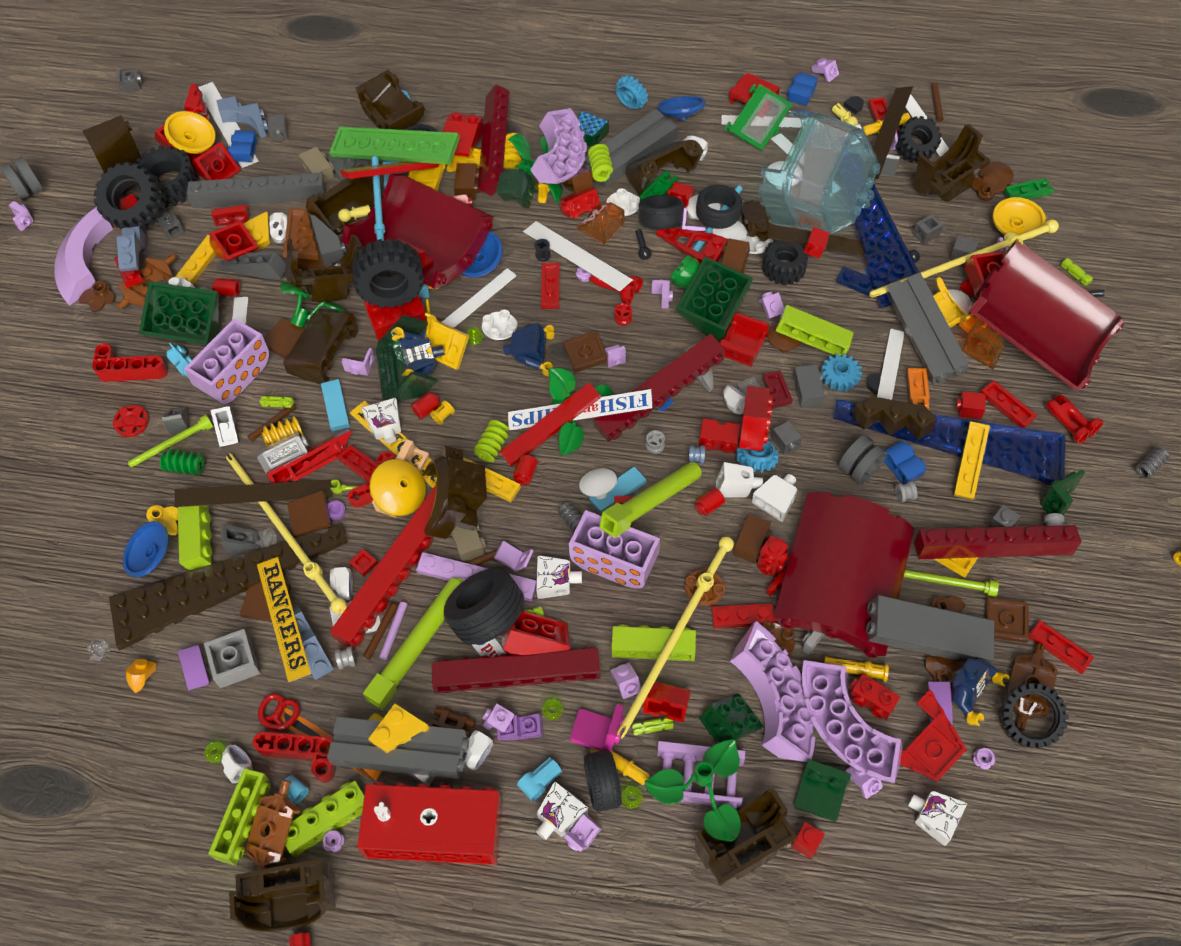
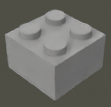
[204,629,261,689]

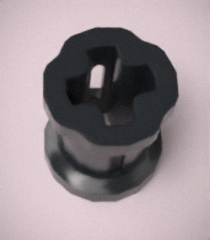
[534,239,551,262]

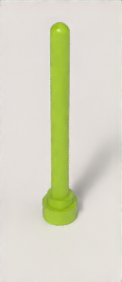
[128,414,213,467]
[904,570,999,597]

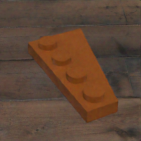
[283,208,318,260]

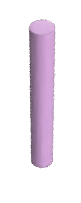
[379,602,408,660]

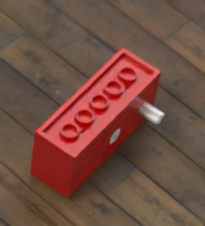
[357,782,503,865]

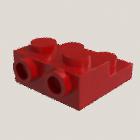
[184,84,210,122]

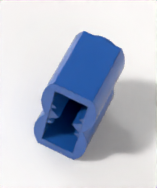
[787,72,818,106]
[228,130,257,162]
[884,441,926,484]

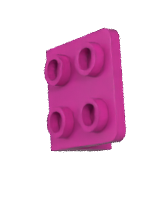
[570,704,626,752]

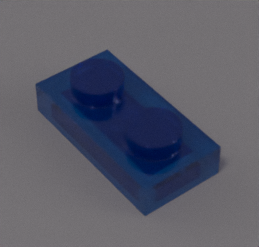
[836,267,876,296]

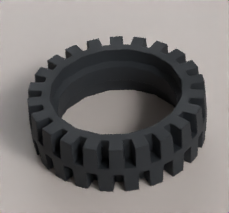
[999,683,1068,748]

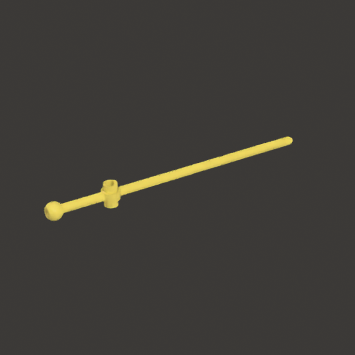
[870,219,1059,298]
[226,453,347,614]
[617,536,734,738]

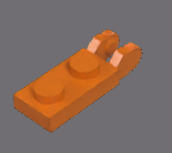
[906,368,930,410]

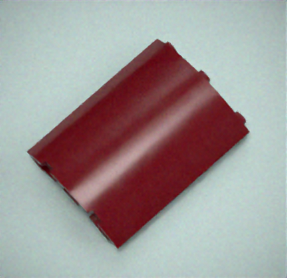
[341,173,494,289]
[969,239,1124,392]
[773,492,915,658]

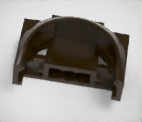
[913,124,990,202]
[286,235,362,302]
[422,446,487,539]
[695,788,798,886]
[229,857,336,932]

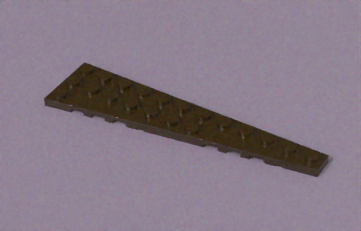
[109,523,348,651]

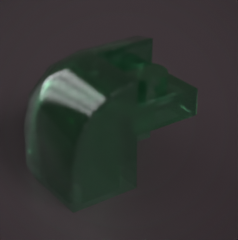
[496,168,538,208]

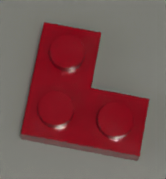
[762,370,793,409]

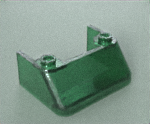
[376,315,437,402]

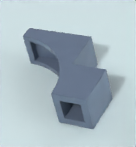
[216,96,268,138]
[116,226,147,272]
[293,605,334,680]

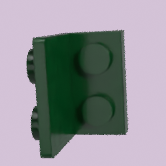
[1040,469,1085,516]
[699,693,763,744]
[794,759,851,822]

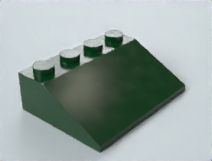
[675,257,753,342]
[139,281,219,347]

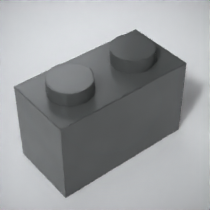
[793,364,826,408]

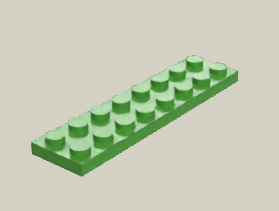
[329,127,460,164]

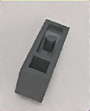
[311,215,346,265]

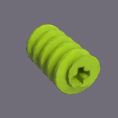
[588,144,613,182]
[474,420,509,463]

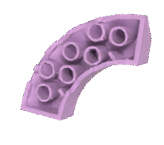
[531,108,587,184]
[54,207,113,306]
[730,621,815,762]
[802,660,902,784]

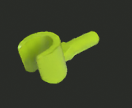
[330,480,358,495]

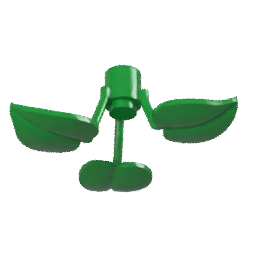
[508,134,563,203]
[280,281,349,328]
[548,368,614,456]
[645,739,740,841]

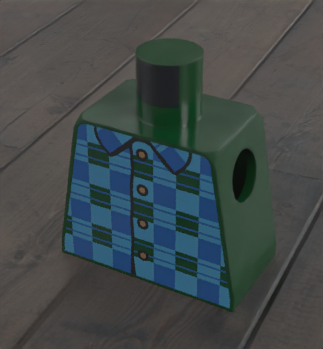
[578,111,609,147]

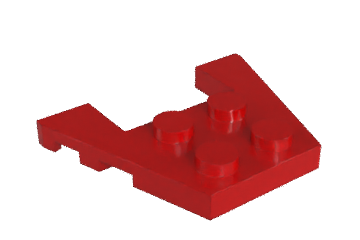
[900,690,967,782]

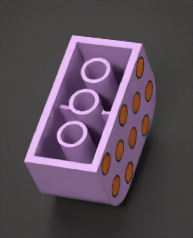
[184,318,269,404]
[569,510,660,589]

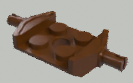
[1007,644,1058,731]

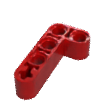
[92,343,168,382]
[252,732,337,783]

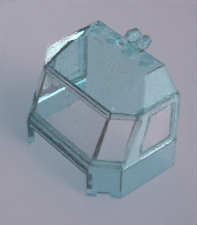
[759,110,880,234]

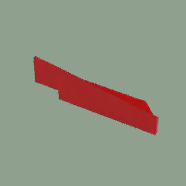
[264,429,351,483]

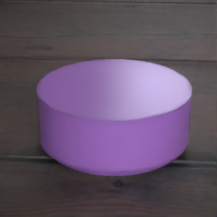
[328,500,346,521]

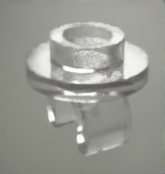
[256,528,277,547]
[86,639,110,661]

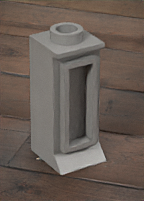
[256,431,309,473]

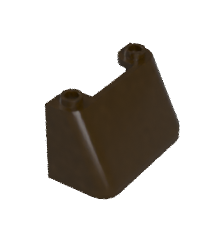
[356,70,425,130]
[83,115,143,190]
[625,140,704,197]
[305,164,384,236]
[283,312,359,385]

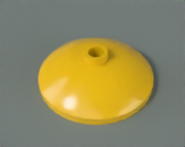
[164,111,216,153]
[992,197,1046,239]
[370,459,426,516]

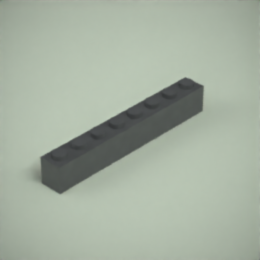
[187,173,326,208]

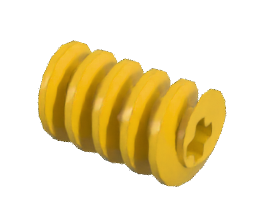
[503,133,522,170]
[262,416,304,446]

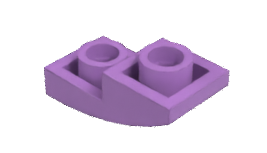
[178,645,209,691]
[928,682,953,725]
[497,714,543,740]

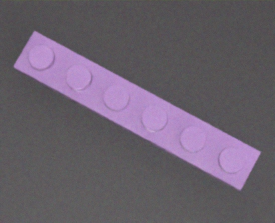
[416,552,537,602]

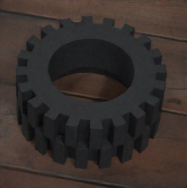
[136,145,198,208]

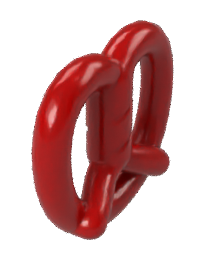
[258,693,300,731]

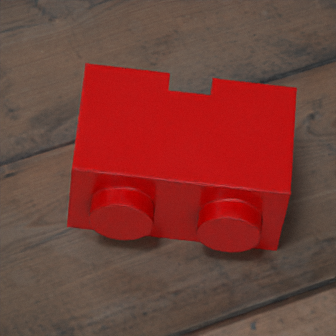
[699,418,741,453]
[642,682,691,723]

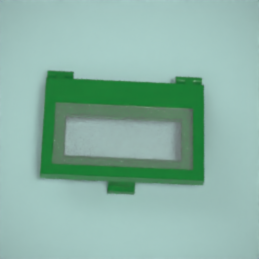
[723,84,793,152]

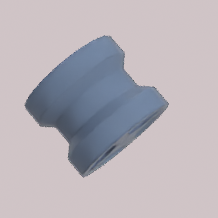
[689,445,705,464]

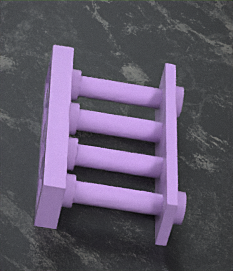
[653,741,745,809]

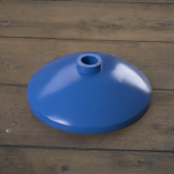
[657,96,706,120]
[462,231,503,278]
[123,521,169,578]

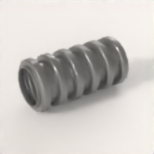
[1135,446,1170,479]
[558,502,582,533]

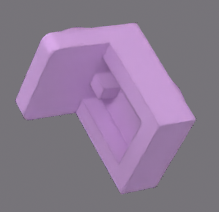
[811,58,839,82]
[9,201,34,231]
[652,280,673,308]
[758,291,784,319]
[610,662,641,699]
[482,703,514,733]
[845,766,883,799]
[564,813,602,851]

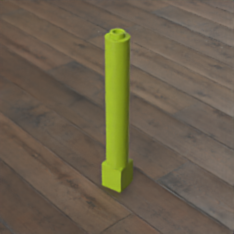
[599,462,702,538]
[362,577,463,711]

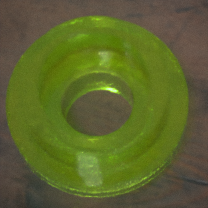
[466,328,483,345]
[542,699,563,720]
[204,742,226,763]
[621,786,643,809]

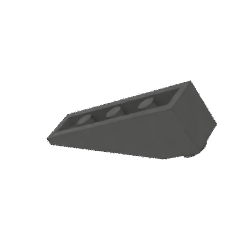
[216,252,286,279]

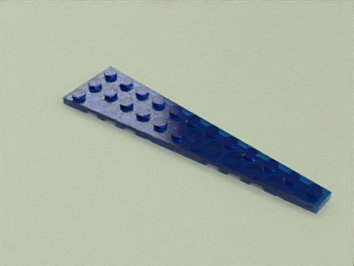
[831,133,919,308]
[833,399,1066,484]

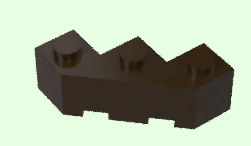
[852,396,937,440]

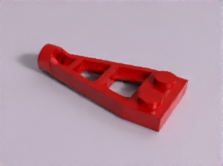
[657,228,728,264]

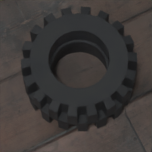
[895,116,942,163]
[762,240,808,285]

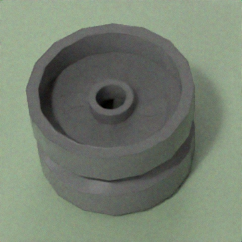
[0,157,43,201]
[838,435,888,485]

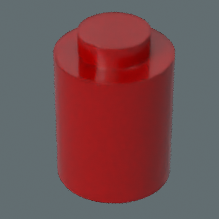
[212,278,241,297]
[410,392,440,420]
[513,455,538,485]
[695,487,726,516]

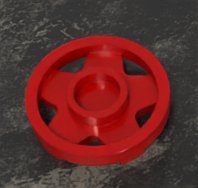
[113,405,149,437]

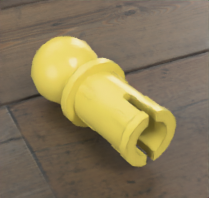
[832,103,858,129]
[338,205,370,222]

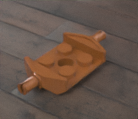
[116,253,177,310]
[246,780,300,870]

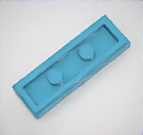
[321,379,350,431]
[589,467,646,514]

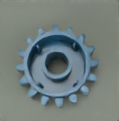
[616,75,648,110]
[821,354,862,392]
[736,441,779,473]

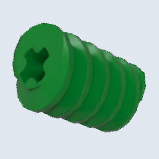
[160,448,204,476]

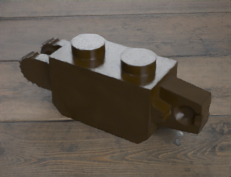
[741,200,772,241]

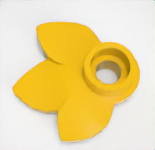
[146,505,178,536]

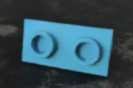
[167,343,193,377]

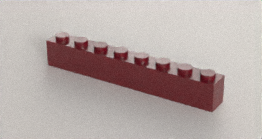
[477,84,509,196]
[594,334,725,442]
[914,525,1082,559]
[432,647,600,693]

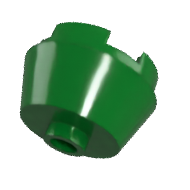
[670,255,700,290]

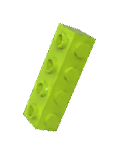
[776,305,854,357]
[178,505,212,571]
[612,625,696,661]
[208,768,271,866]
[285,781,364,858]

